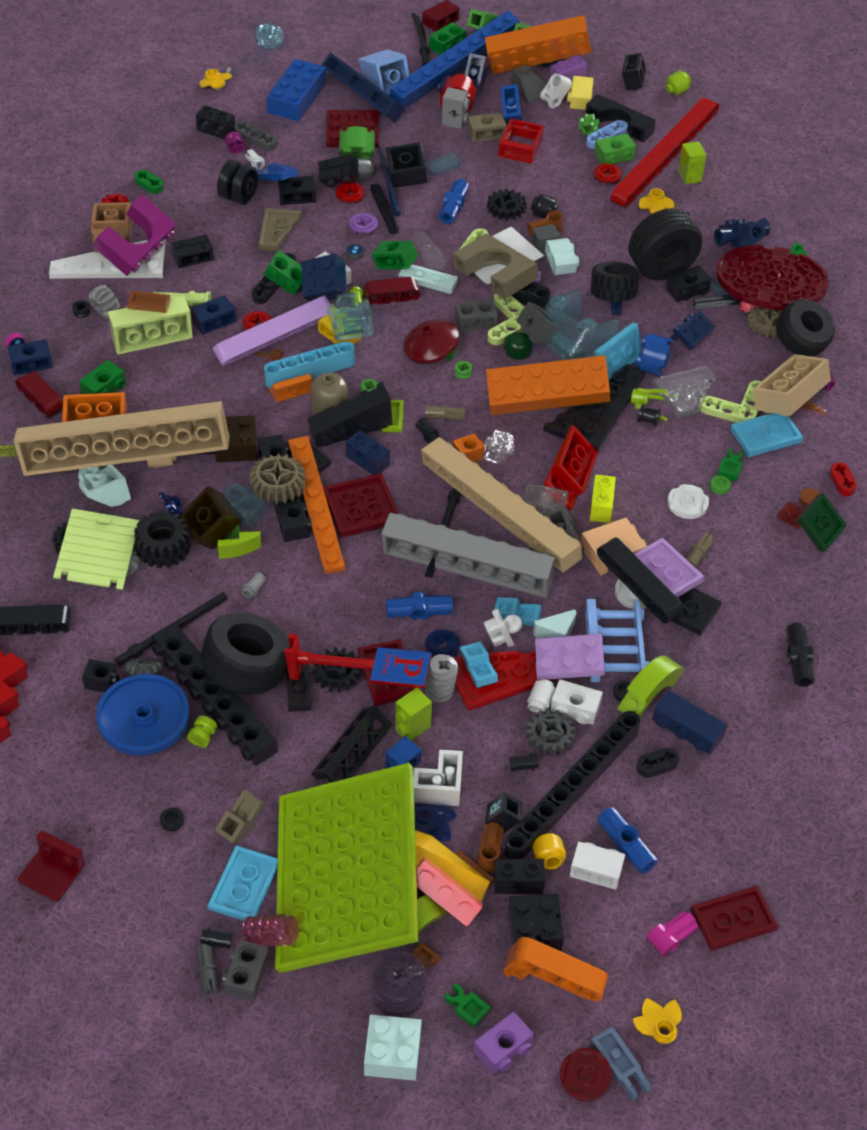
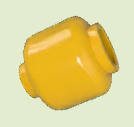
[532,834,566,870]

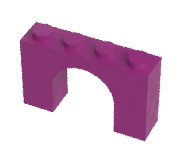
[92,195,176,276]

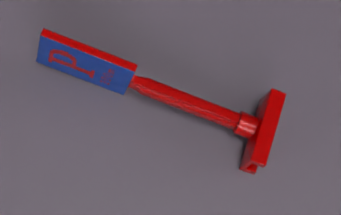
[284,634,431,688]

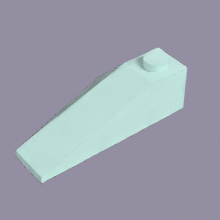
[78,465,131,507]

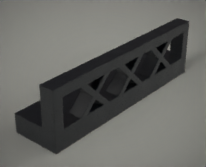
[311,706,392,783]

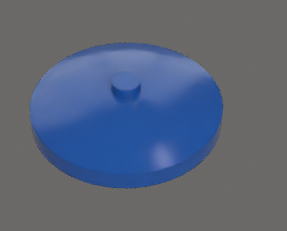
[96,674,190,756]

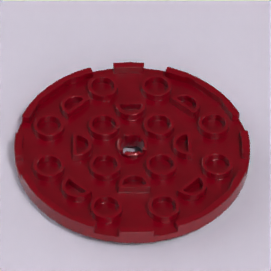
[716,245,829,310]

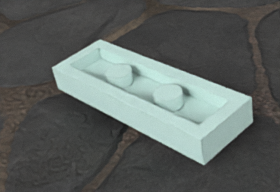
[399,264,458,294]

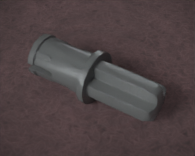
[196,944,219,996]

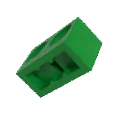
[429,22,467,55]
[263,250,302,295]

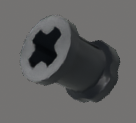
[637,405,661,426]

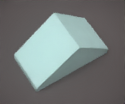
[533,609,577,638]

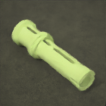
[153,291,211,308]

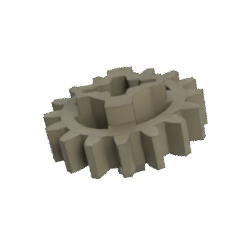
[747,306,783,338]

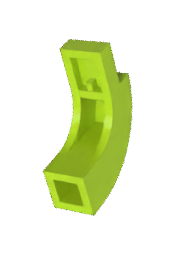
[617,656,685,717]

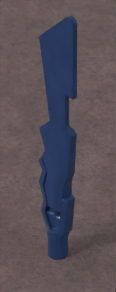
[378,146,401,216]

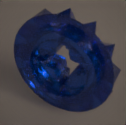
[425,629,460,658]

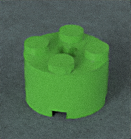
[339,126,375,161]

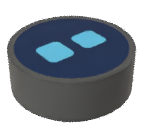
[346,244,364,260]

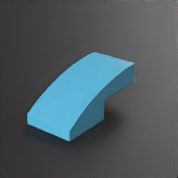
[494,597,542,626]
[460,641,498,688]

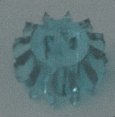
[255,21,283,51]

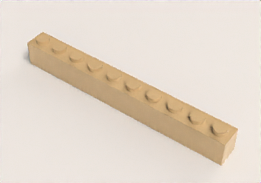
[421,437,582,573]

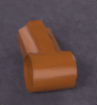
[527,211,563,238]
[477,822,504,874]

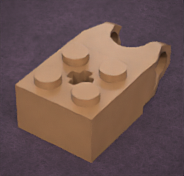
[91,202,133,253]

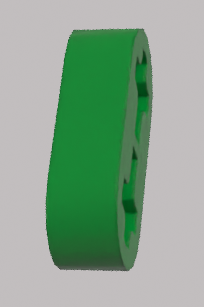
[134,170,164,194]

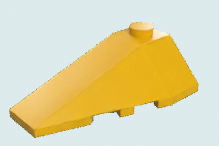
[415,830,490,901]

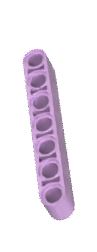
[212,296,334,366]

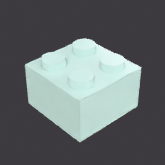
[364,1015,422,1081]

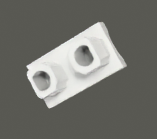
[483,609,522,647]

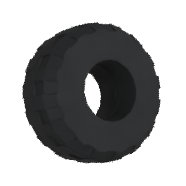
[776,299,835,357]

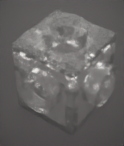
[484,429,515,464]

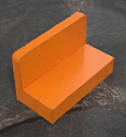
[268,374,312,402]

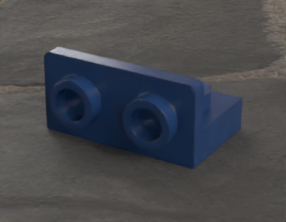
[670,310,715,350]

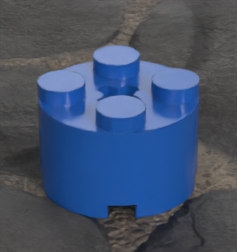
[636,333,673,377]

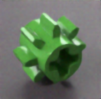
[578,113,599,135]

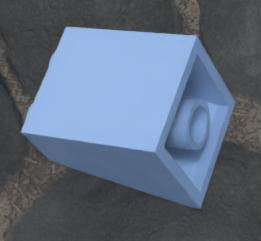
[358,49,409,96]

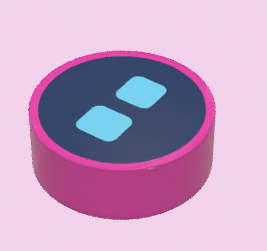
[5,333,26,349]

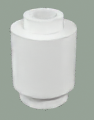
[527,679,556,714]

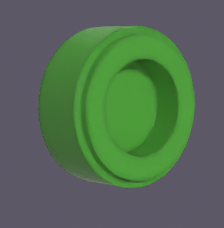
[710,475,731,495]

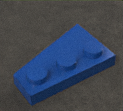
[258,162,299,181]

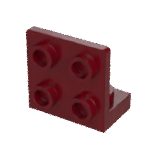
[17,830,86,902]

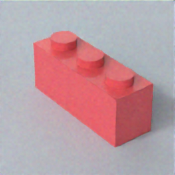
[416,856,483,927]

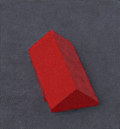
[541,425,598,510]

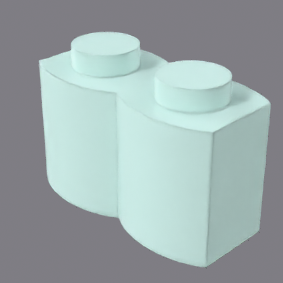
[545,238,579,275]

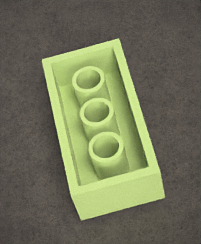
[108,296,193,355]

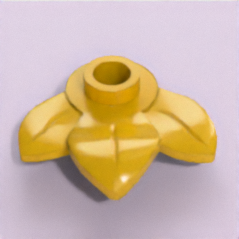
[199,69,232,89]
[639,188,674,214]
[633,998,682,1044]

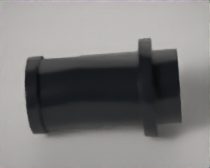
[509,752,539,772]
[200,927,233,949]

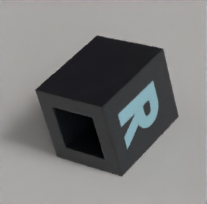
[485,792,523,833]

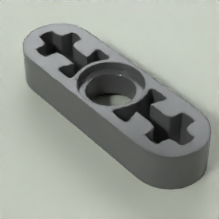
[234,121,277,151]

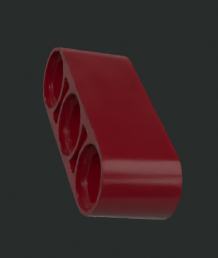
[363,277,420,306]
[15,371,63,418]

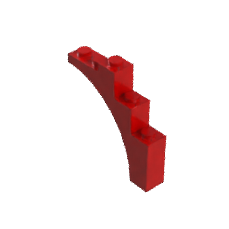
[0,649,28,743]

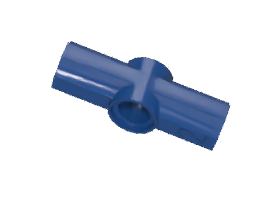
[439,178,469,224]
[386,592,453,620]
[597,807,658,874]

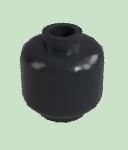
[530,193,558,219]

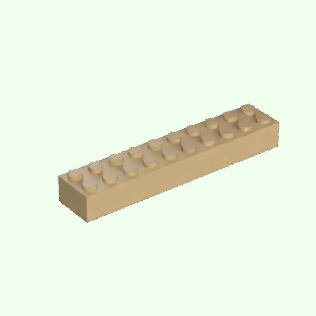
[14,401,229,476]

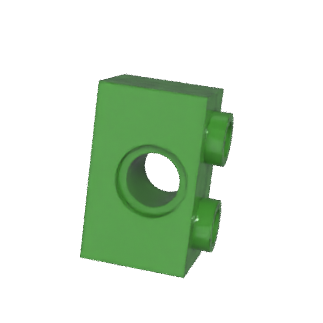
[594,133,636,164]

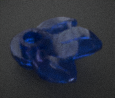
[159,492,183,519]
[414,804,456,841]

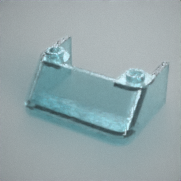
[544,289,619,360]

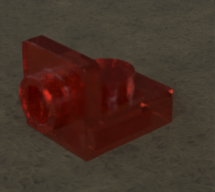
[777,501,809,529]

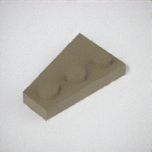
[259,208,302,251]

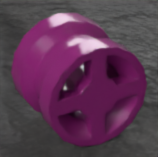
[225,131,245,154]

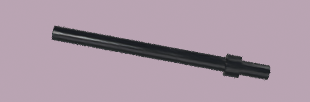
[425,487,461,578]
[114,592,227,666]

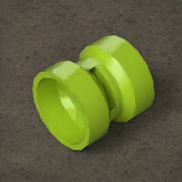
[187,716,218,748]

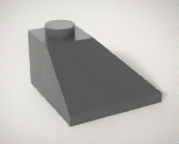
[511,65,548,103]

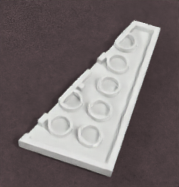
[49,239,166,279]

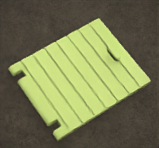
[53,509,140,590]

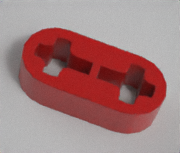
[830,462,857,496]

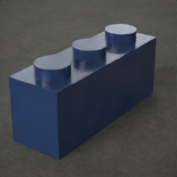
[652,690,727,754]

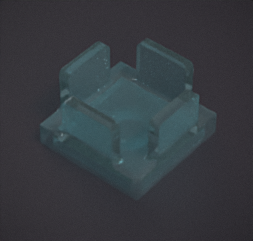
[327,293,374,341]

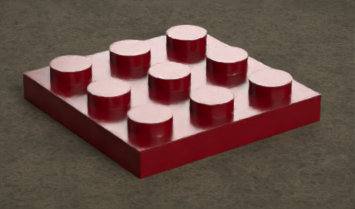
[326,109,379,148]
[323,473,399,538]

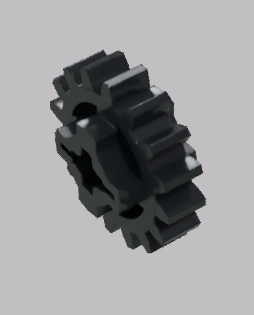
[487,188,526,221]
[313,647,362,693]

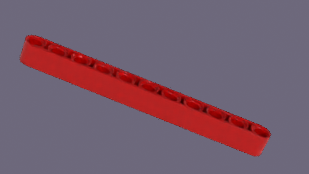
[610,97,720,208]

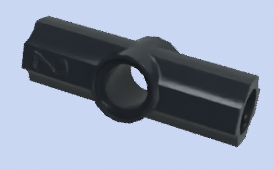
[786,622,815,687]

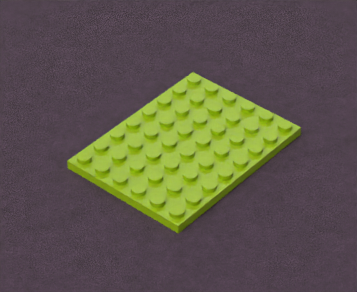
[275,763,418,973]

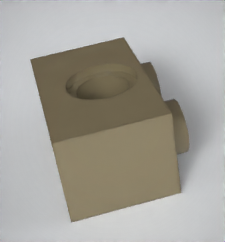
[467,113,507,142]

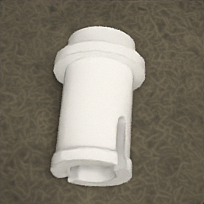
[245,149,265,170]

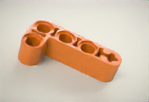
[503,937,608,1002]

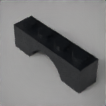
[585,94,656,143]

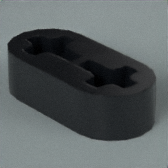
[636,748,679,778]

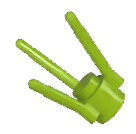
[631,388,680,421]

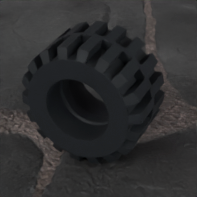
[590,261,639,302]
[134,511,190,568]

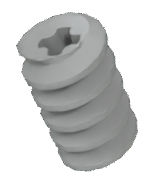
[425,654,458,703]

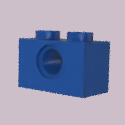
[500,84,523,127]

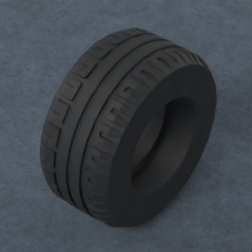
[628,209,703,280]
[200,613,290,695]

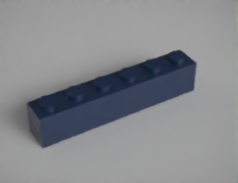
[321,52,405,123]

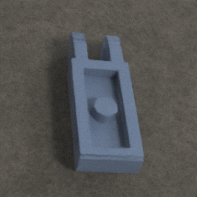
[590,1027,651,1101]

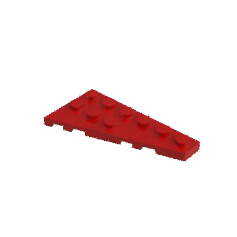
[452,650,564,711]

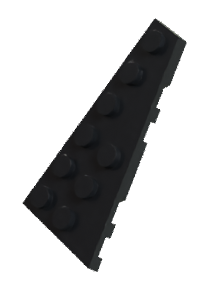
[543,364,645,452]

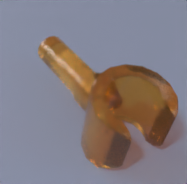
[255,349,283,362]
[801,397,827,415]

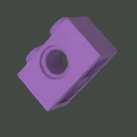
[473,1011,534,1075]

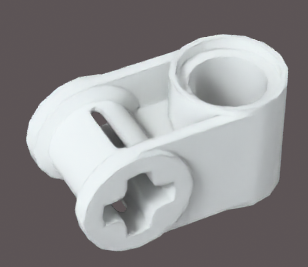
[540,73,572,109]

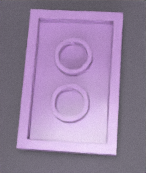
[635,538,704,597]
[535,634,605,680]

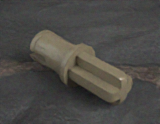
[425,405,465,421]
[686,533,713,568]

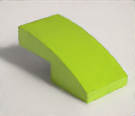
[218,531,261,559]

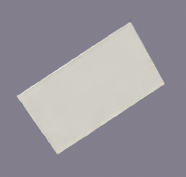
[474,227,544,285]

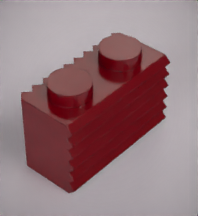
[422,0,460,32]

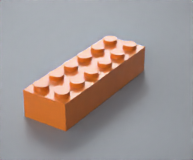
[485,15,592,74]
[486,355,610,415]

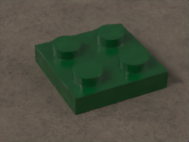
[797,493,847,552]

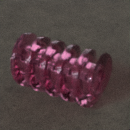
[242,913,298,947]

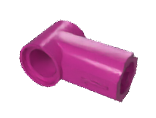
[647,911,698,957]

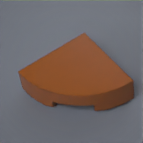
[406,942,441,968]

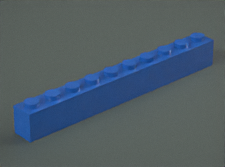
[389,10,520,108]

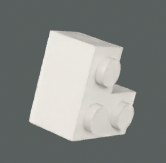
[413,750,463,806]

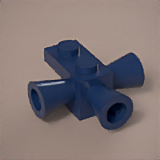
[714,218,770,247]

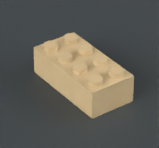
[753,354,831,417]

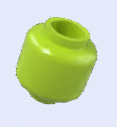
[665,70,691,96]

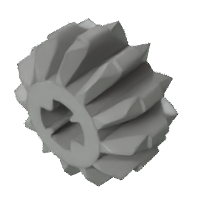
[88,285,120,319]

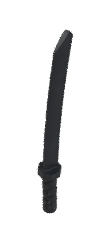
[412,13,429,66]

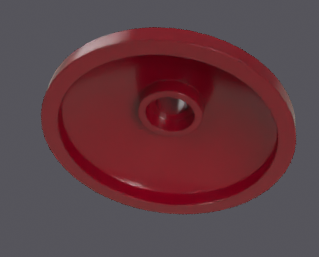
[403,319,460,364]

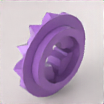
[349,213,378,236]

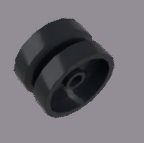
[217,159,258,205]

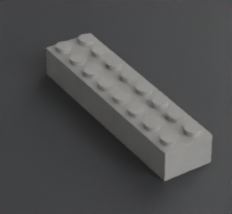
[381,513,555,599]

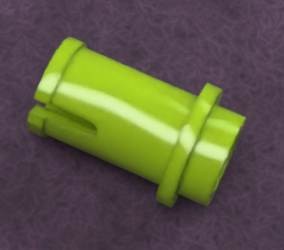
[349,286,364,310]

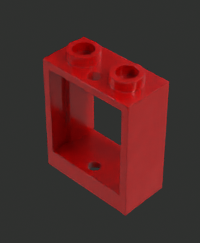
[498,118,544,164]

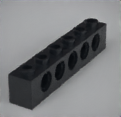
[257,434,312,542]

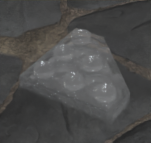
[653,365,715,418]

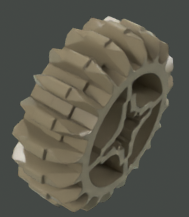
[249,453,306,504]

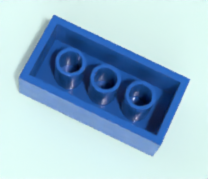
[267,59,326,121]

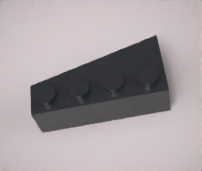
[307,382,393,447]

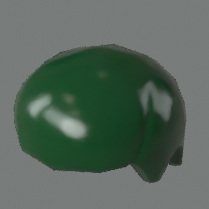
[503,332,533,360]

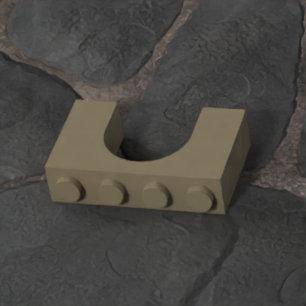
[453,233,538,299]

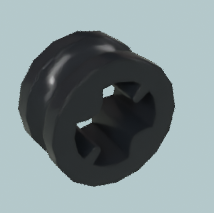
[72,300,90,318]

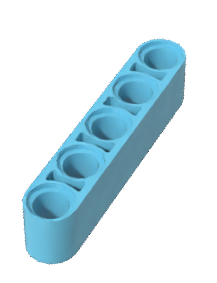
[264,342,355,388]

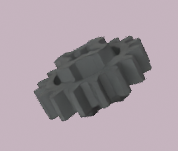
[526,709,576,757]

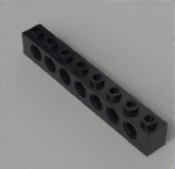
[151,622,278,766]

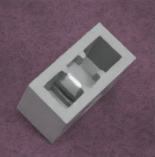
[442,87,470,129]

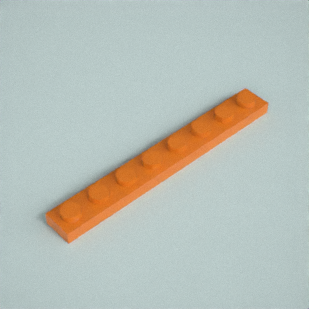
[288,436,345,574]

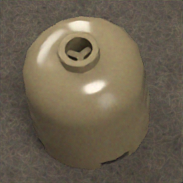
[310,372,349,415]

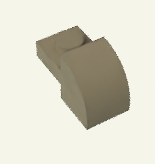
[215,790,265,844]

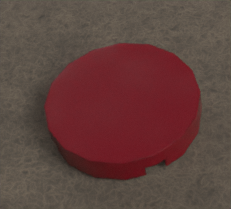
[560,1048,612,1102]

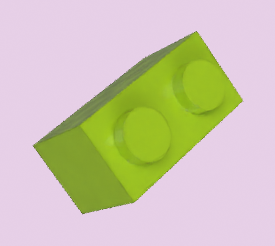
[678,141,707,184]
[395,688,432,741]

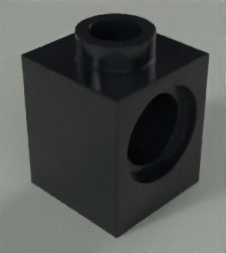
[82,659,120,693]

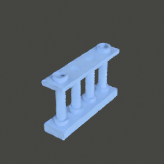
[585,599,649,682]

